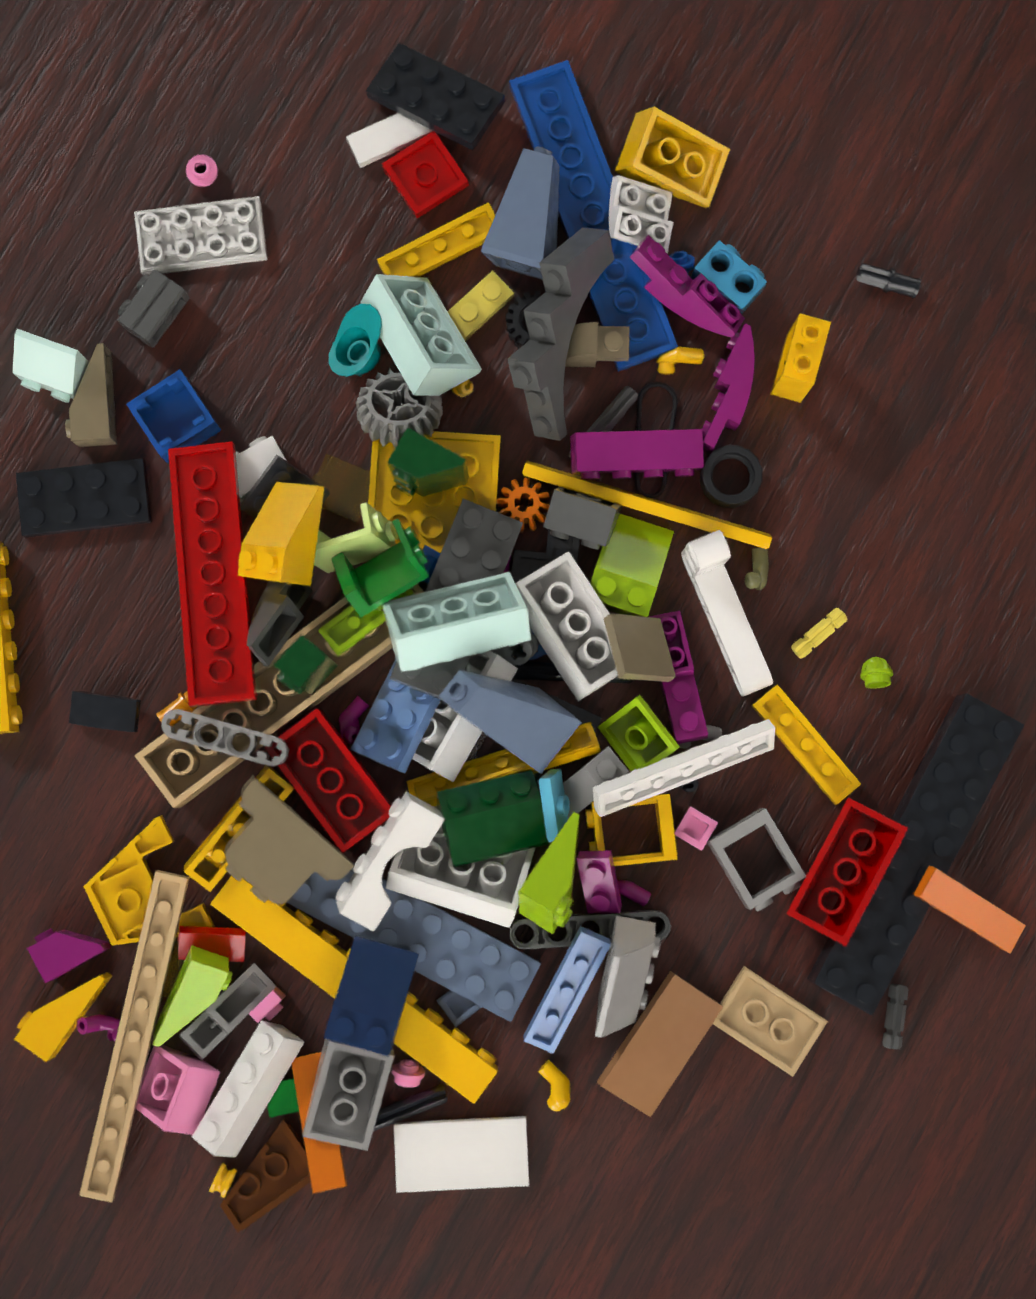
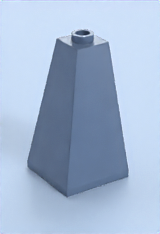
[481,147,560,280]
[439,670,582,774]

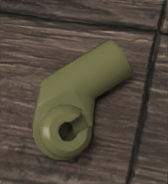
[745,548,769,590]

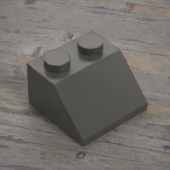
[543,487,622,549]

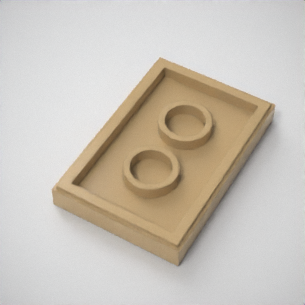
[713,966,828,1077]

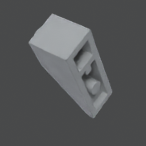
[563,746,629,819]

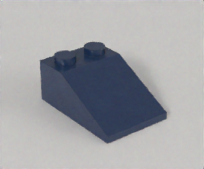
[324,936,419,1057]

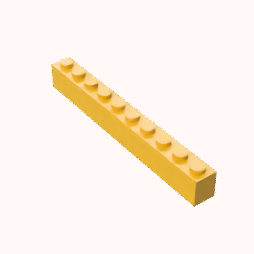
[210,875,498,1104]

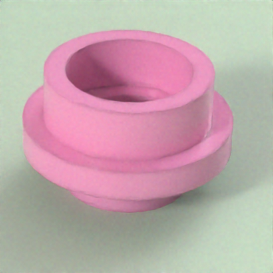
[186,155,218,187]
[392,1059,425,1087]

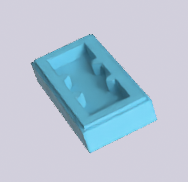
[538,769,570,842]

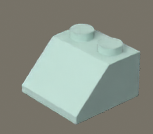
[13,329,89,403]

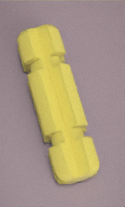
[791,608,848,658]

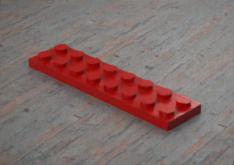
[168,441,257,707]

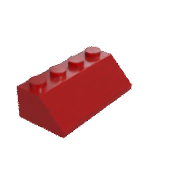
[786,798,908,946]

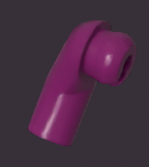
[338,696,369,745]
[617,880,651,906]
[76,1014,121,1041]

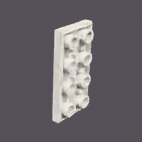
[134,196,268,276]
[394,1116,529,1193]

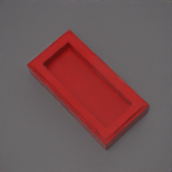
[178,926,246,962]

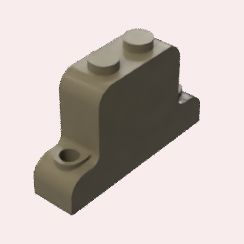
[225,775,354,904]

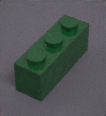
[274,634,338,694]

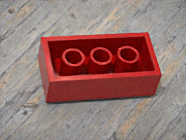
[264,708,392,853]

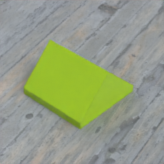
[597,695,679,771]

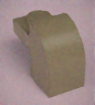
[565,322,629,367]

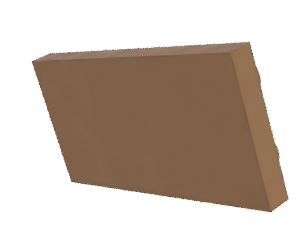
[597,971,723,1117]

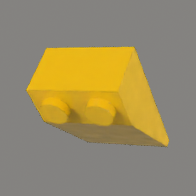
[615,106,730,208]
[237,482,324,586]

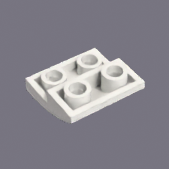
[609,176,673,253]

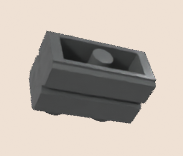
[117,269,190,348]

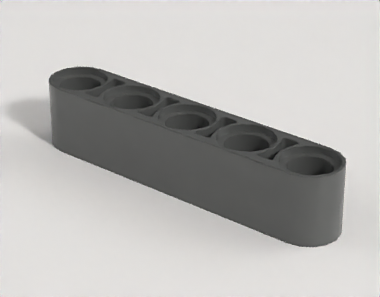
[510,909,671,949]

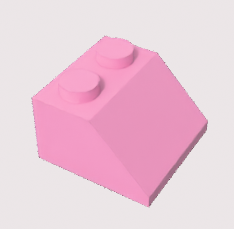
[136,1045,220,1135]

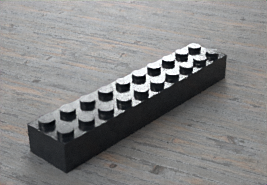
[807,693,1024,1016]

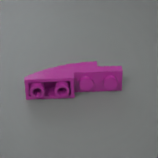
[630,235,745,337]
[702,323,754,454]
[649,611,708,744]

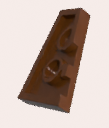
[220,1117,311,1233]

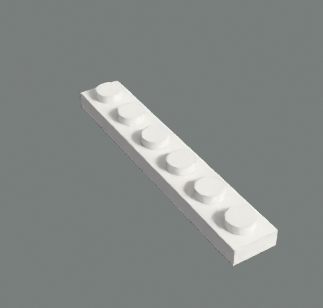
[593,719,775,817]

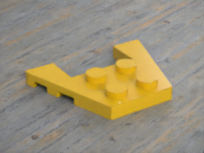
[83,815,215,945]

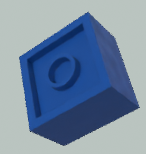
[126,369,221,464]

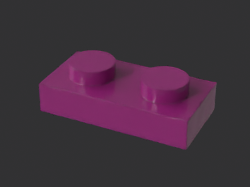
[577,851,622,914]

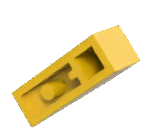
[14,972,113,1062]

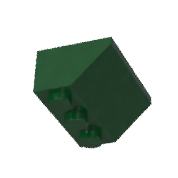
[387,427,469,497]
[437,770,549,867]

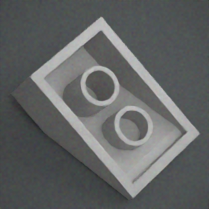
[302,1039,394,1151]

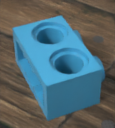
[691,240,767,314]

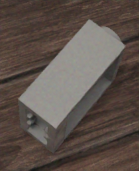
[707,808,806,911]

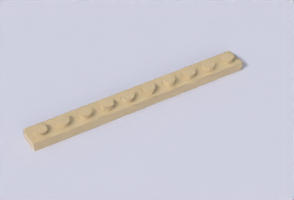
[79,870,190,1203]

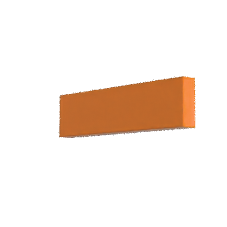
[913,866,1026,954]
[291,1052,347,1194]

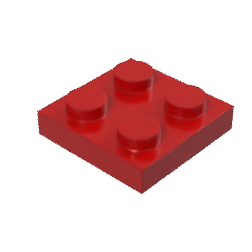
[382,131,469,219]

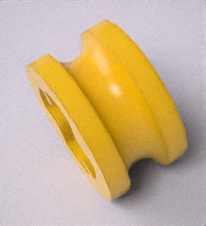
[209,1163,238,1198]

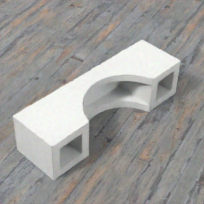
[336,792,445,931]

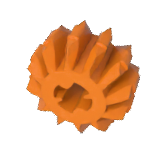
[497,478,550,533]

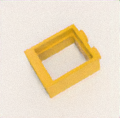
[771,313,831,403]
[585,794,677,866]

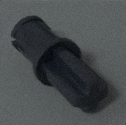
[856,263,921,299]

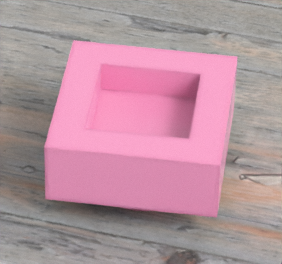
[674,806,718,851]
[249,987,286,1023]

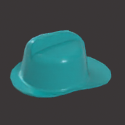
[329,303,382,377]

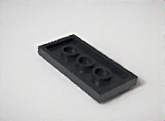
[366,43,506,150]
[16,458,152,538]

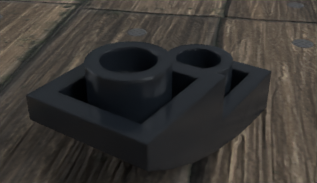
[69,691,141,732]

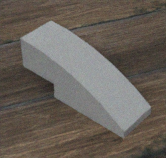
[179,963,277,1061]

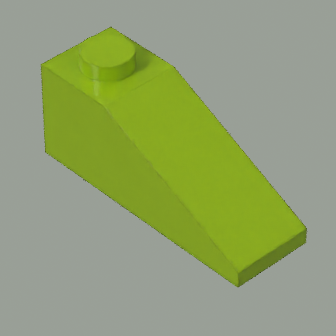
[153,945,232,1047]

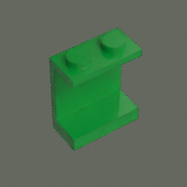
[331,518,429,617]

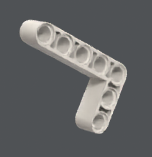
[681,530,773,697]

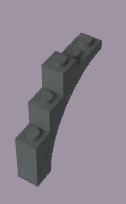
[508,228,614,441]

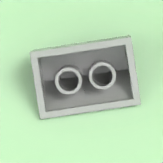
[595,916,661,1038]

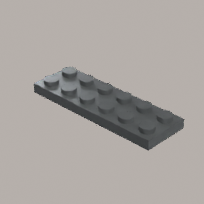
[390,499,523,700]

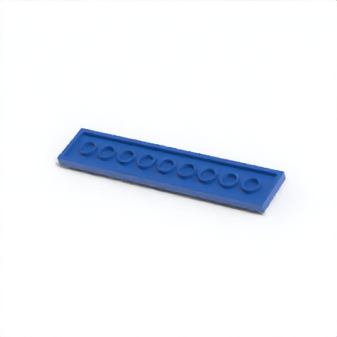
[509,60,678,371]

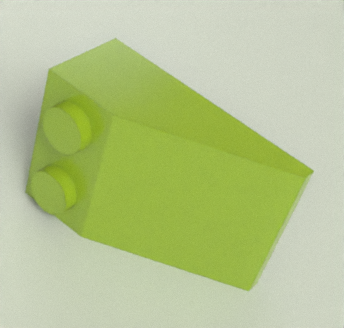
[590,514,674,617]
[518,812,579,934]

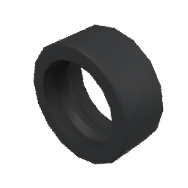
[700,445,762,508]

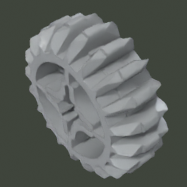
[356,368,443,448]

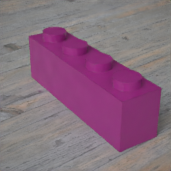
[570,429,704,480]

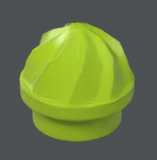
[860,657,893,689]

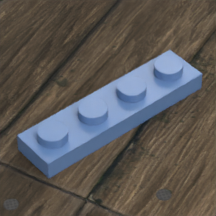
[524,926,611,1054]

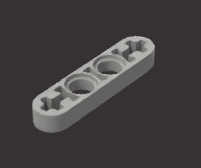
[161,709,289,766]

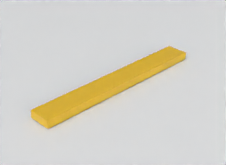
[522,461,772,549]

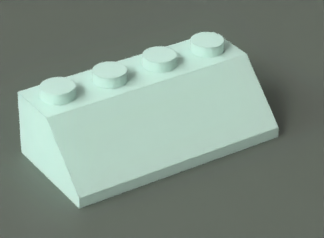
[360,274,482,396]
[382,572,531,672]

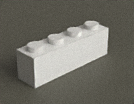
[192,1020,304,1158]

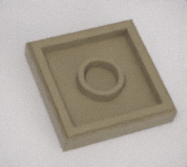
[603,613,676,682]

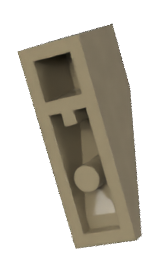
[65,343,117,447]

